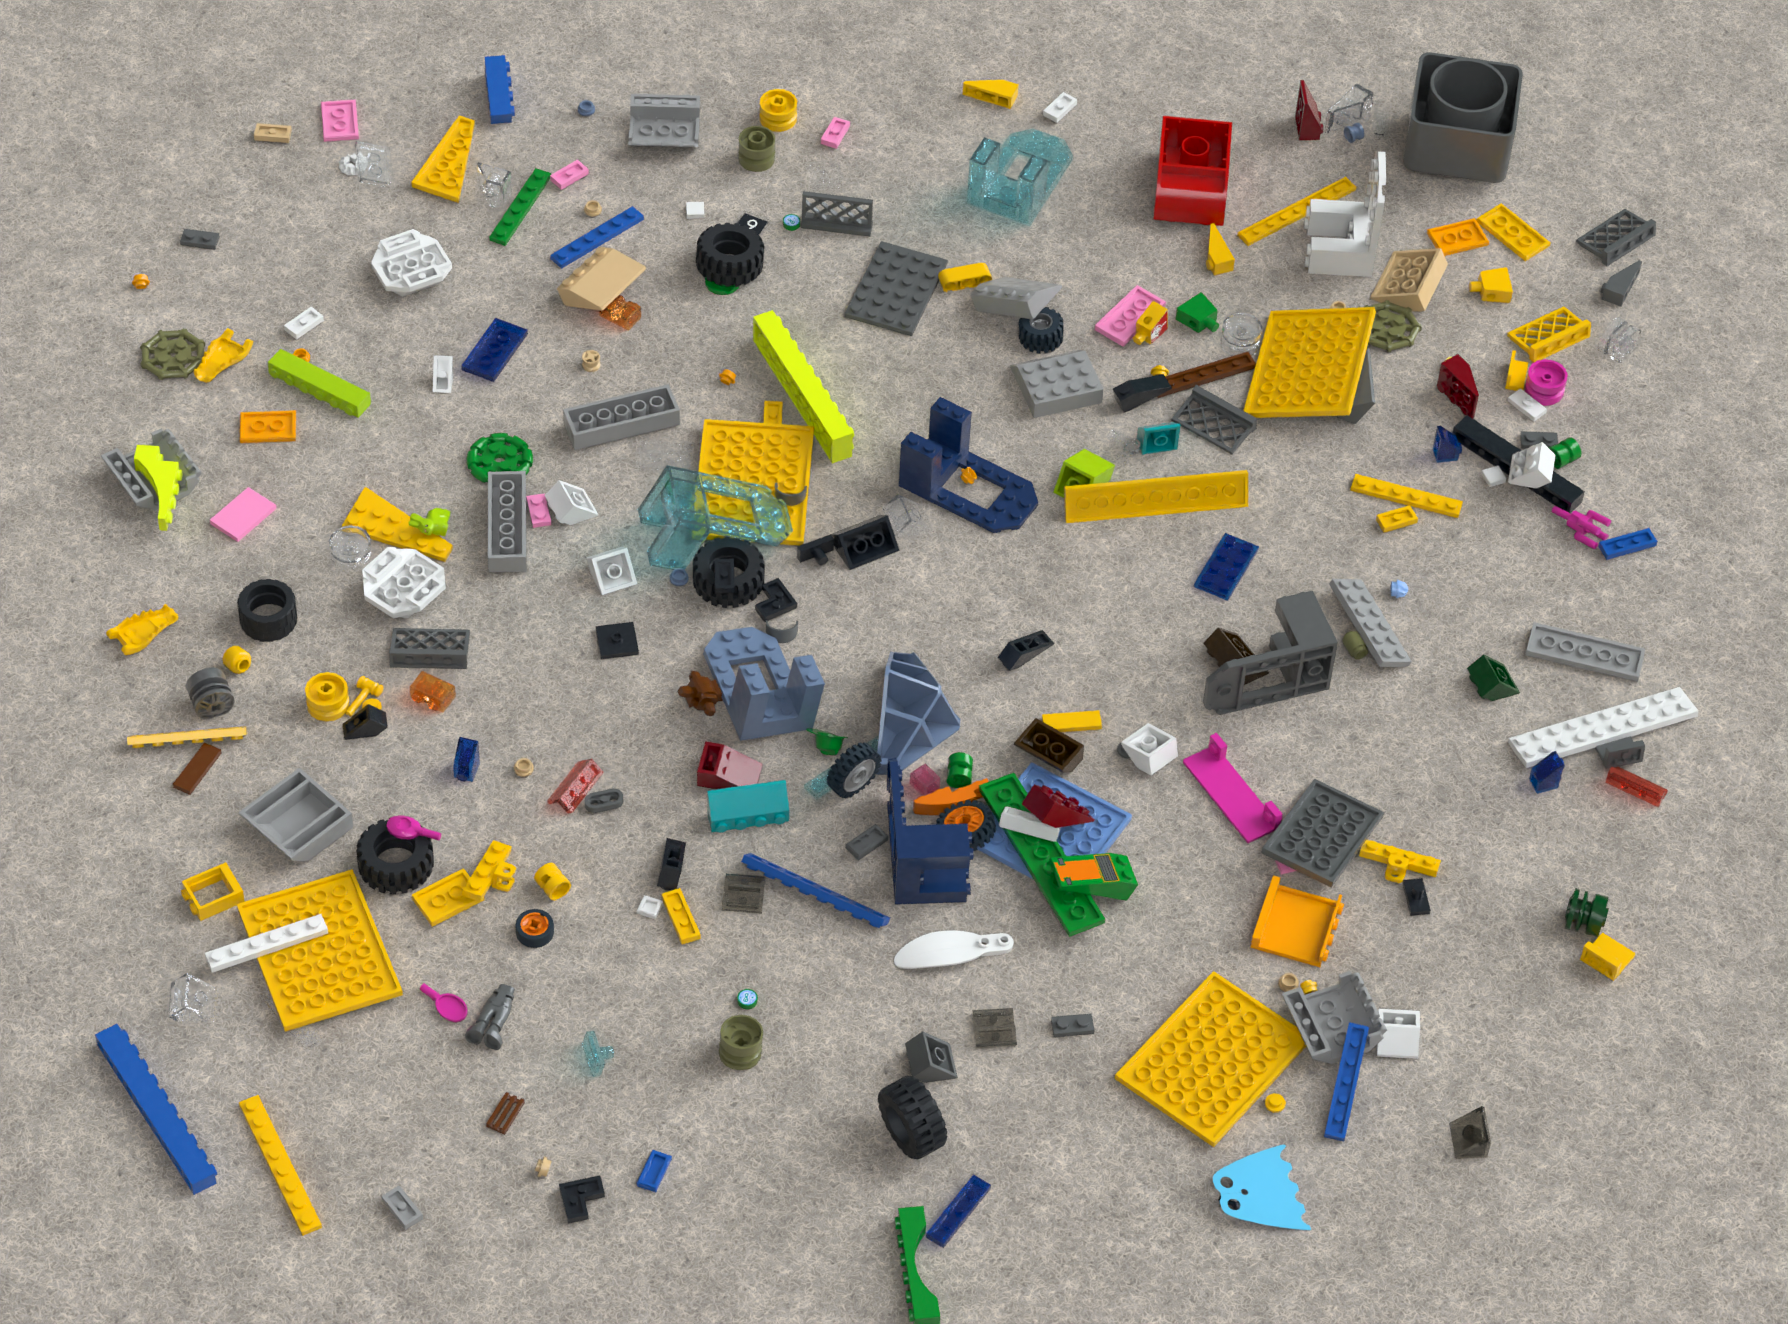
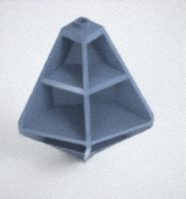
[876,652,960,775]

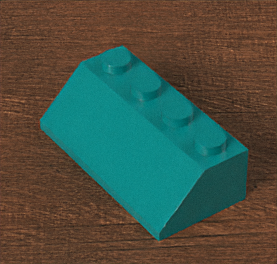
[707,780,790,833]

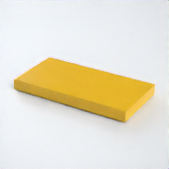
[1476,203,1551,262]

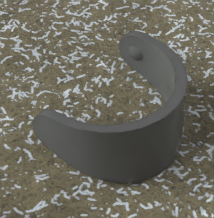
[775,483,807,506]
[766,620,798,643]

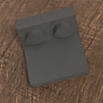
[1595,736,1645,769]

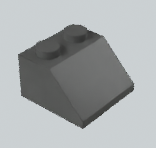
[905,1031,958,1083]

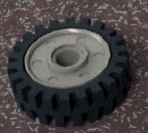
[826,742,882,799]

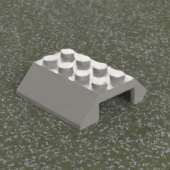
[628,94,700,147]
[101,429,202,510]
[1282,971,1387,1064]

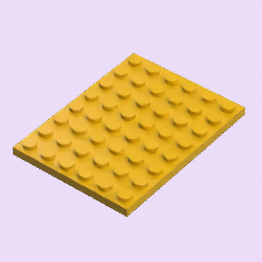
[1243,307,1376,418]
[691,419,814,546]
[237,869,403,1032]
[1115,971,1306,1147]

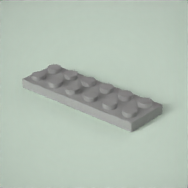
[1329,579,1412,667]
[1526,622,1645,682]

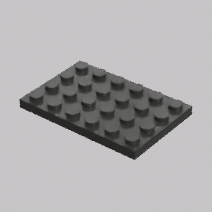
[845,241,948,336]
[1261,779,1384,888]

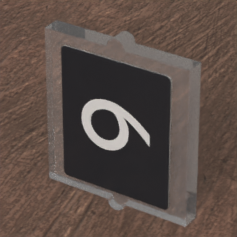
[736,210,772,237]

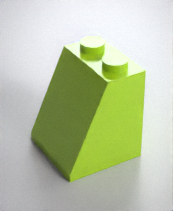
[1053,449,1115,498]

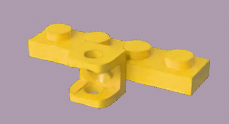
[462,840,516,902]
[1359,840,1441,883]

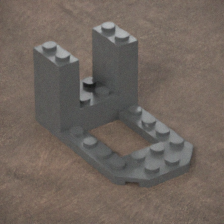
[1203,590,1338,715]

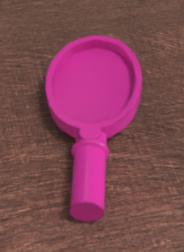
[387,815,442,841]
[420,983,468,1022]

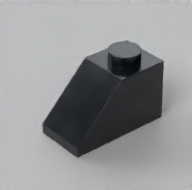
[342,704,388,740]

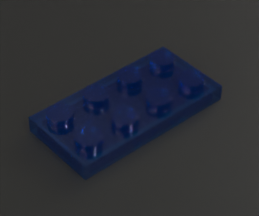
[461,318,528,382]
[1194,533,1259,601]

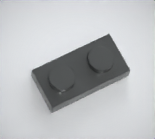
[180,229,220,250]
[1520,431,1558,449]
[1051,1013,1095,1037]

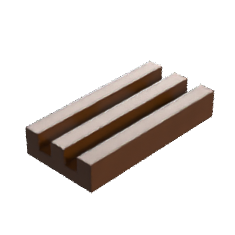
[486,1092,525,1135]

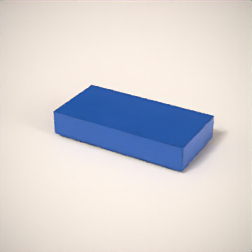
[637,1150,672,1192]

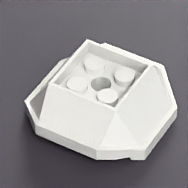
[371,229,452,297]
[362,547,446,619]

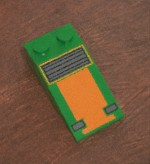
[1049,853,1138,901]

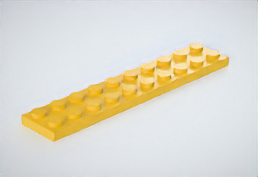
[1064,470,1248,523]

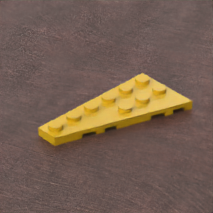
[411,115,475,203]
[341,487,453,562]

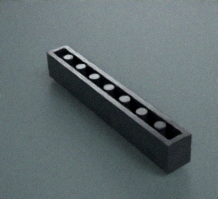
[1452,415,1585,513]

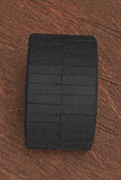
[237,579,298,642]

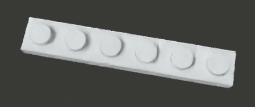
[205,914,328,973]

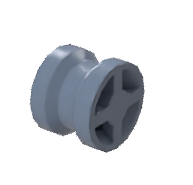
[1344,123,1365,143]

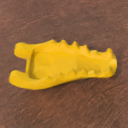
[194,328,254,383]
[106,604,178,655]

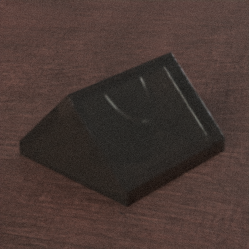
[1449,1106,1491,1159]

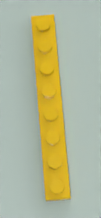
[239,1095,322,1236]

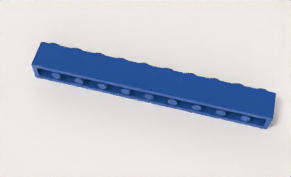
[95,1024,218,1195]

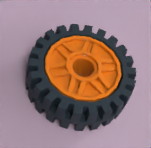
[936,800,996,851]

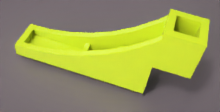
[134,445,182,531]

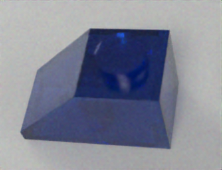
[1432,425,1462,463]
[453,737,480,782]

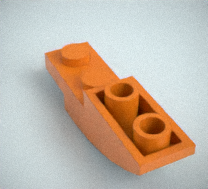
[913,778,989,815]

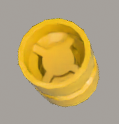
[534,863,571,901]

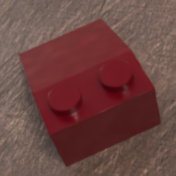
[1295,80,1324,141]

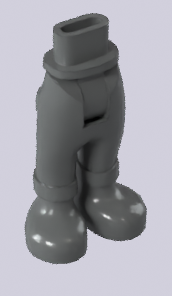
[465,984,515,1050]

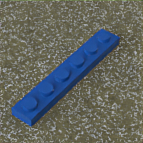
[550,206,644,269]
[1324,1022,1369,1142]

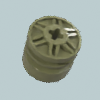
[719,1015,764,1070]

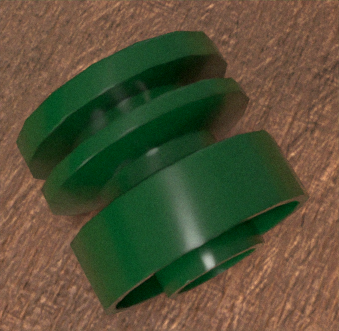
[1565,888,1609,937]

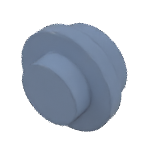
[578,100,595,116]
[670,568,689,586]

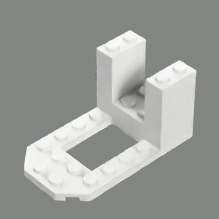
[1304,152,1386,277]

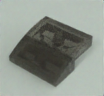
[722,873,766,914]
[972,1008,1017,1048]

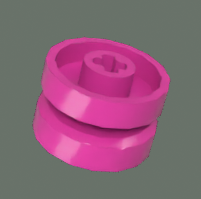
[1524,359,1568,406]

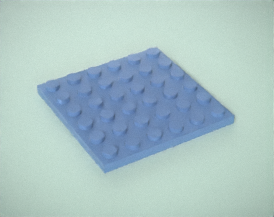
[977,762,1132,880]

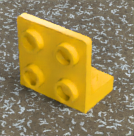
[1580,933,1635,981]

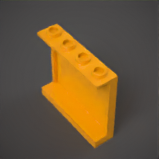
[1250,875,1344,967]

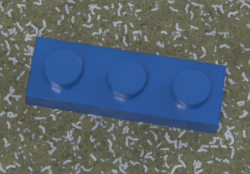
[1598,528,1658,560]

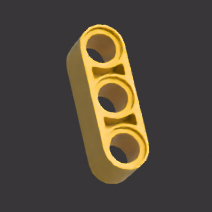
[938,263,992,292]

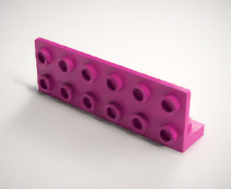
[1183,733,1283,843]

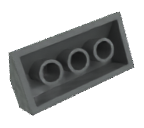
[1337,348,1375,424]

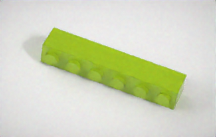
[268,349,371,418]

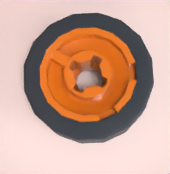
[515,909,554,948]

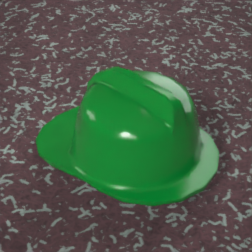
[806,728,848,756]

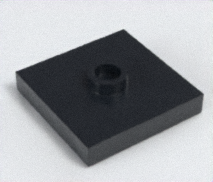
[595,622,639,659]

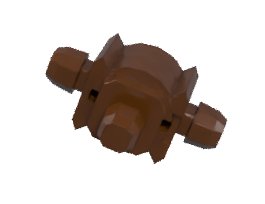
[678,671,723,716]

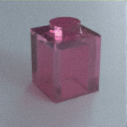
[910,763,940,796]

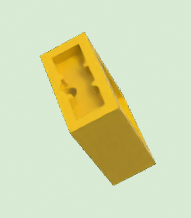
[181,862,245,921]

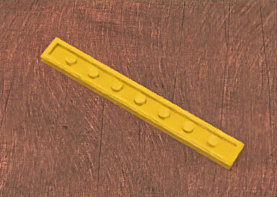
[1237,177,1357,246]

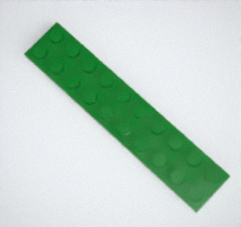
[979,773,1105,937]

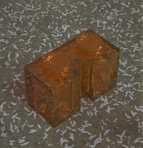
[599,295,641,331]
[410,671,456,713]

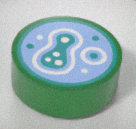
[783,214,800,231]
[737,989,758,1010]

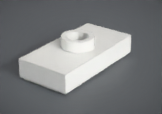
[1507,389,1547,421]

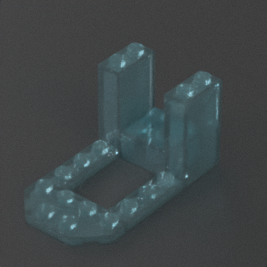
[967,129,1073,226]
[638,465,793,570]

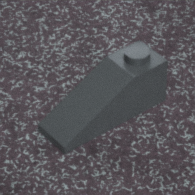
[1600,260,1642,307]

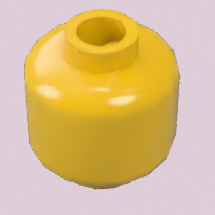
[222,646,251,674]

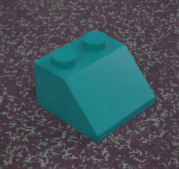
[1136,422,1180,455]

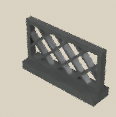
[801,191,873,237]
[1576,209,1656,267]
[1171,385,1257,454]
[389,628,470,669]

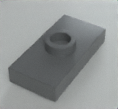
[845,824,889,861]

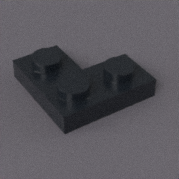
[755,578,797,622]
[559,1175,605,1224]

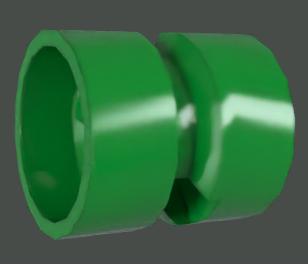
[1549,437,1582,469]
[946,752,973,788]

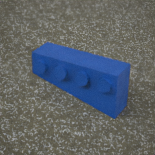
[485,55,515,124]

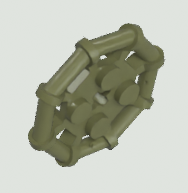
[1364,300,1422,352]
[140,328,205,380]

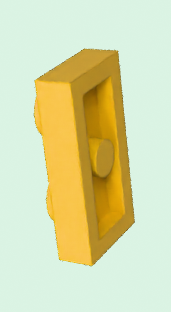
[1376,505,1418,533]

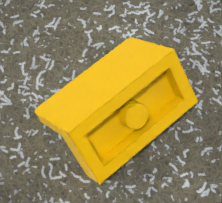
[1505,350,1528,391]

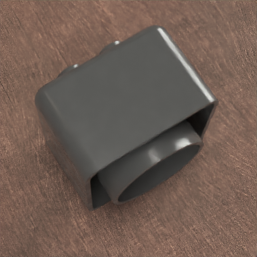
[1403,52,1523,183]

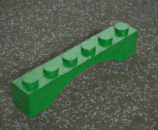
[894,1206,940,1324]

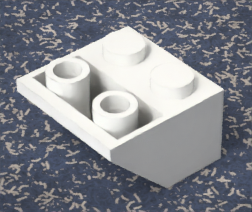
[1508,442,1555,488]
[1376,1009,1420,1059]

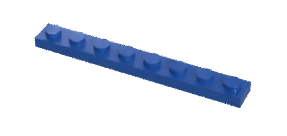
[741,853,891,928]

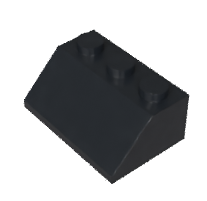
[831,515,900,570]

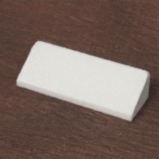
[999,807,1061,842]

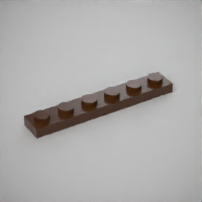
[1157,351,1256,398]

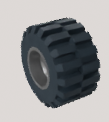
[1019,307,1064,354]

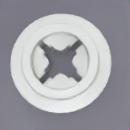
[339,153,367,175]

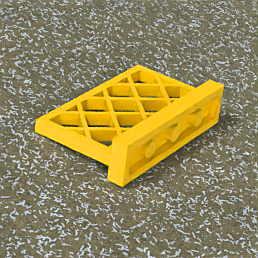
[1507,306,1591,363]

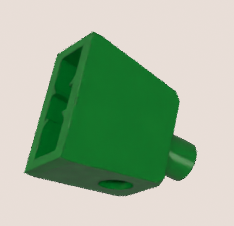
[1175,292,1219,333]

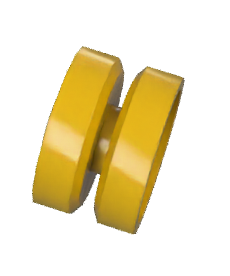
[759,89,797,132]
[305,672,349,722]

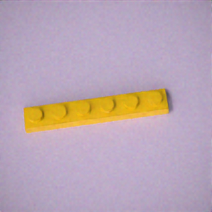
[1350,474,1463,518]
[127,726,247,748]

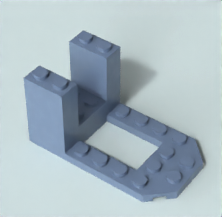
[703,627,825,741]

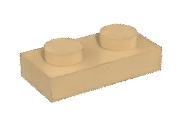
[254,123,292,143]

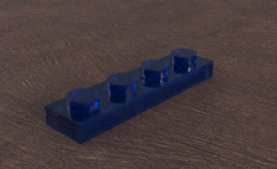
[926,1174,991,1248]

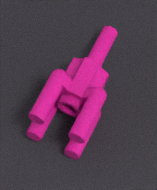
[1551,506,1611,549]

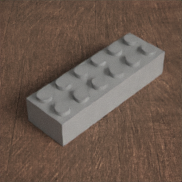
[563,384,680,450]
[488,471,527,572]

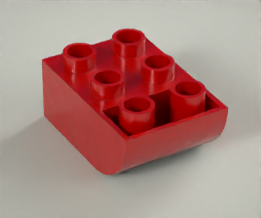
[1153,116,1232,226]

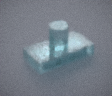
[582,1031,614,1077]

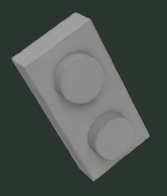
[381,1186,423,1230]

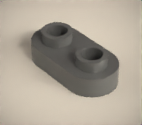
[585,788,624,813]

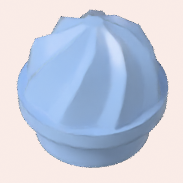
[1391,580,1408,598]

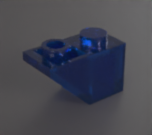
[1529,751,1565,794]

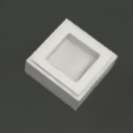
[686,202,704,219]
[1481,466,1507,487]
[637,895,663,920]

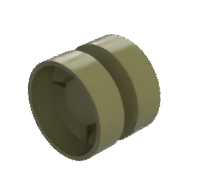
[738,126,775,172]

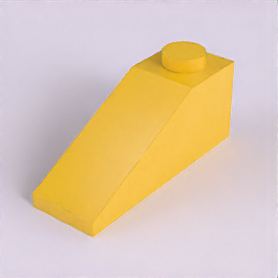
[963,80,1019,109]
[1206,223,1235,276]

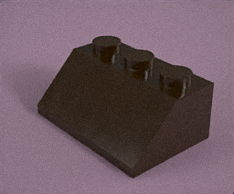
[1203,627,1269,685]
[1014,718,1084,773]

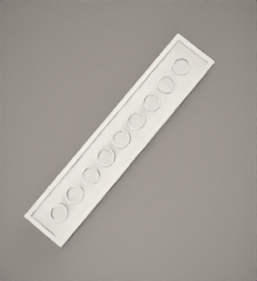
[1508,687,1698,768]

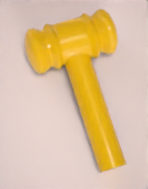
[345,676,383,716]

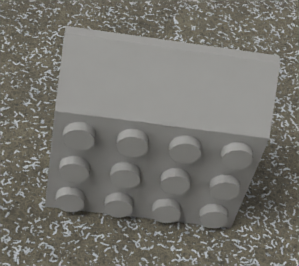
[1010,350,1104,418]
[239,768,353,861]

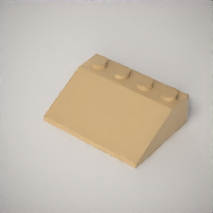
[557,247,646,311]
[1370,248,1448,312]

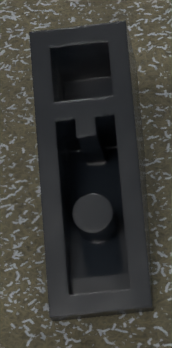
[1112,374,1172,413]
[998,630,1055,671]
[657,838,686,890]

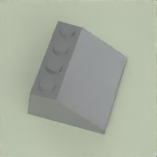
[971,277,1062,319]

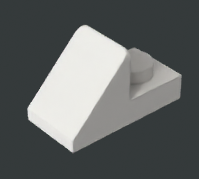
[433,355,453,393]

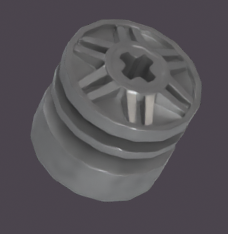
[186,668,235,720]

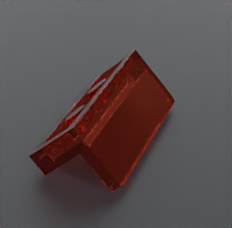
[547,758,604,813]
[1605,767,1668,807]

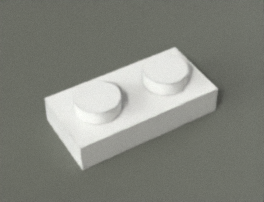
[1043,92,1077,123]
[284,307,324,340]

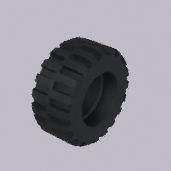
[696,223,765,287]
[693,536,765,608]
[356,818,434,895]
[877,1076,948,1159]

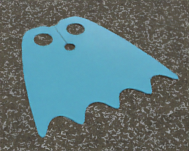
[1212,1145,1311,1230]

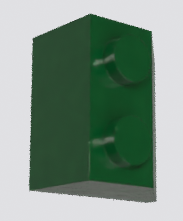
[1467,654,1520,701]

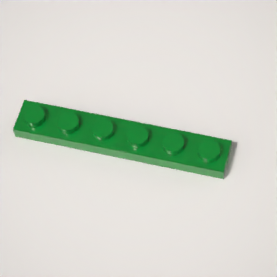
[489,168,551,246]

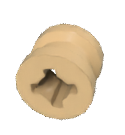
[582,350,600,372]

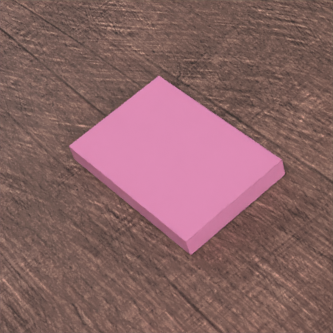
[321,99,359,142]
[210,487,276,542]

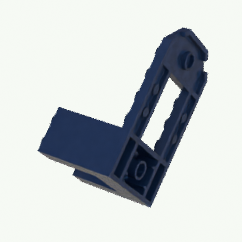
[899,397,1038,533]
[887,758,974,905]

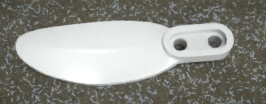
[894,931,1014,969]

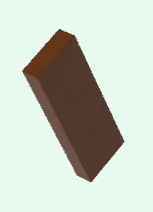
[173,742,222,795]

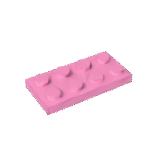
[1095,285,1166,347]

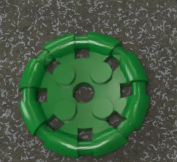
[466,433,533,483]

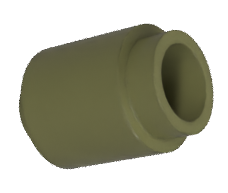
[1342,631,1368,660]

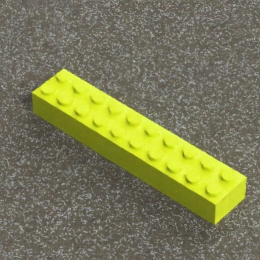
[753,310,854,464]

